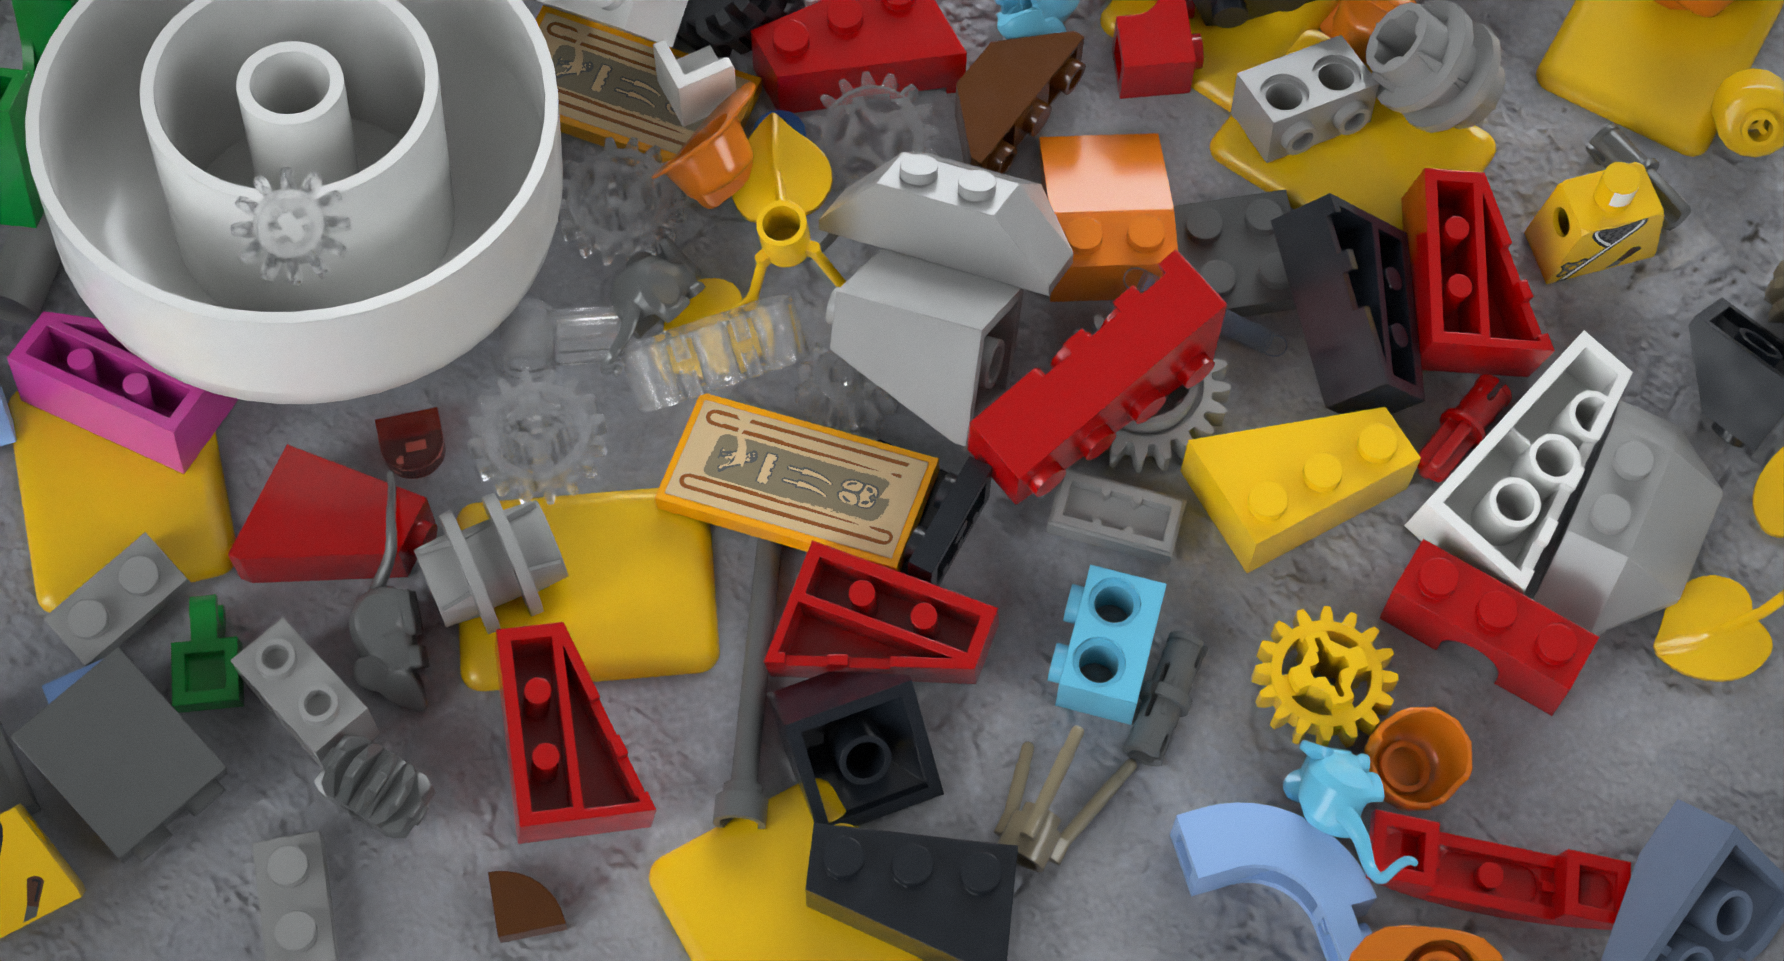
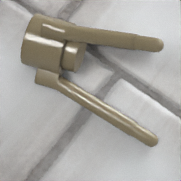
[994,725,1137,872]

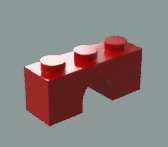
[1112,0,1204,99]
[1379,539,1599,716]

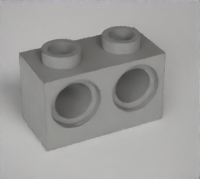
[1231,35,1379,163]
[230,617,380,769]

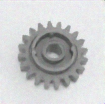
[1074,314,1231,473]

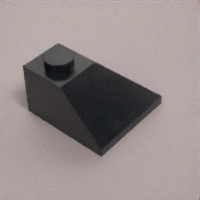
[1688,297,1784,451]
[767,671,944,827]

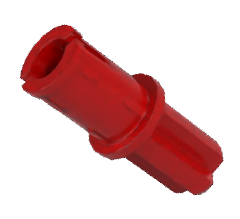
[1417,374,1513,483]

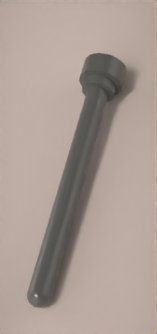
[713,538,782,829]

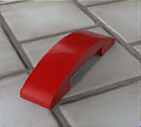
[1366,809,1631,930]

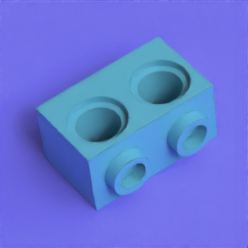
[1047,564,1167,725]

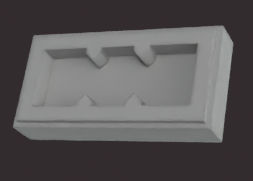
[1046,468,1187,565]

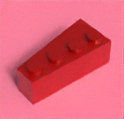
[967,249,1227,505]

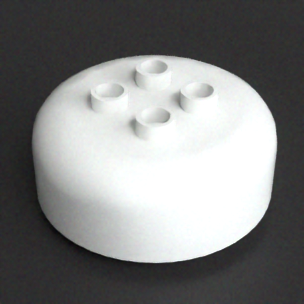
[25,0,563,404]

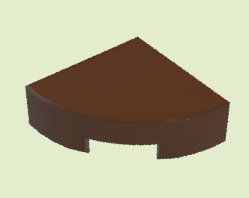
[488,871,568,943]

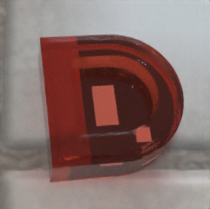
[375,407,446,479]

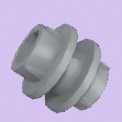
[1366,0,1506,133]
[414,493,569,634]

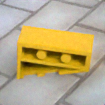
[1180,407,1421,573]

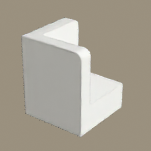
[653,40,736,127]

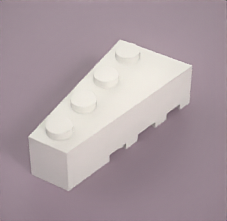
[1404,330,1633,593]

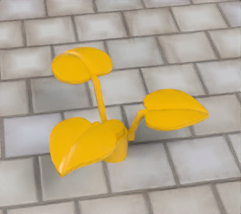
[657,112,846,376]
[1653,446,1784,682]

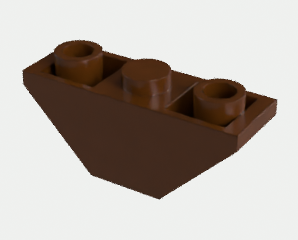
[955,31,1086,174]

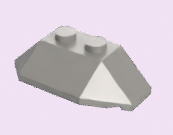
[819,152,1073,296]
[1532,400,1724,635]

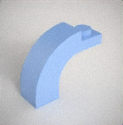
[1170,802,1377,961]

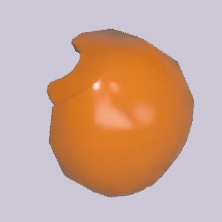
[1364,707,1473,812]

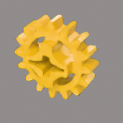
[1251,606,1399,748]

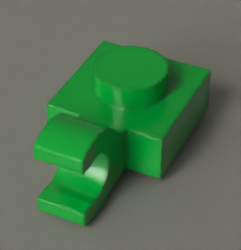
[171,594,244,713]

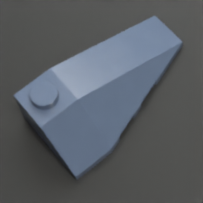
[1601,799,1784,961]

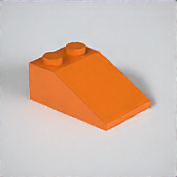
[1038,133,1178,302]

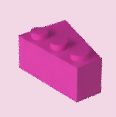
[7,311,239,474]

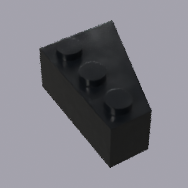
[1271,193,1425,414]
[805,823,1018,961]

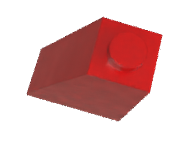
[228,444,438,583]

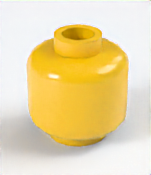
[1711,68,1784,158]

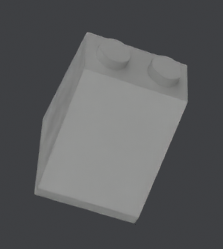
[826,248,1024,446]

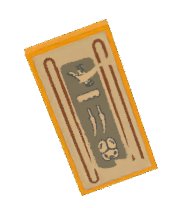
[535,5,762,167]
[654,392,940,572]

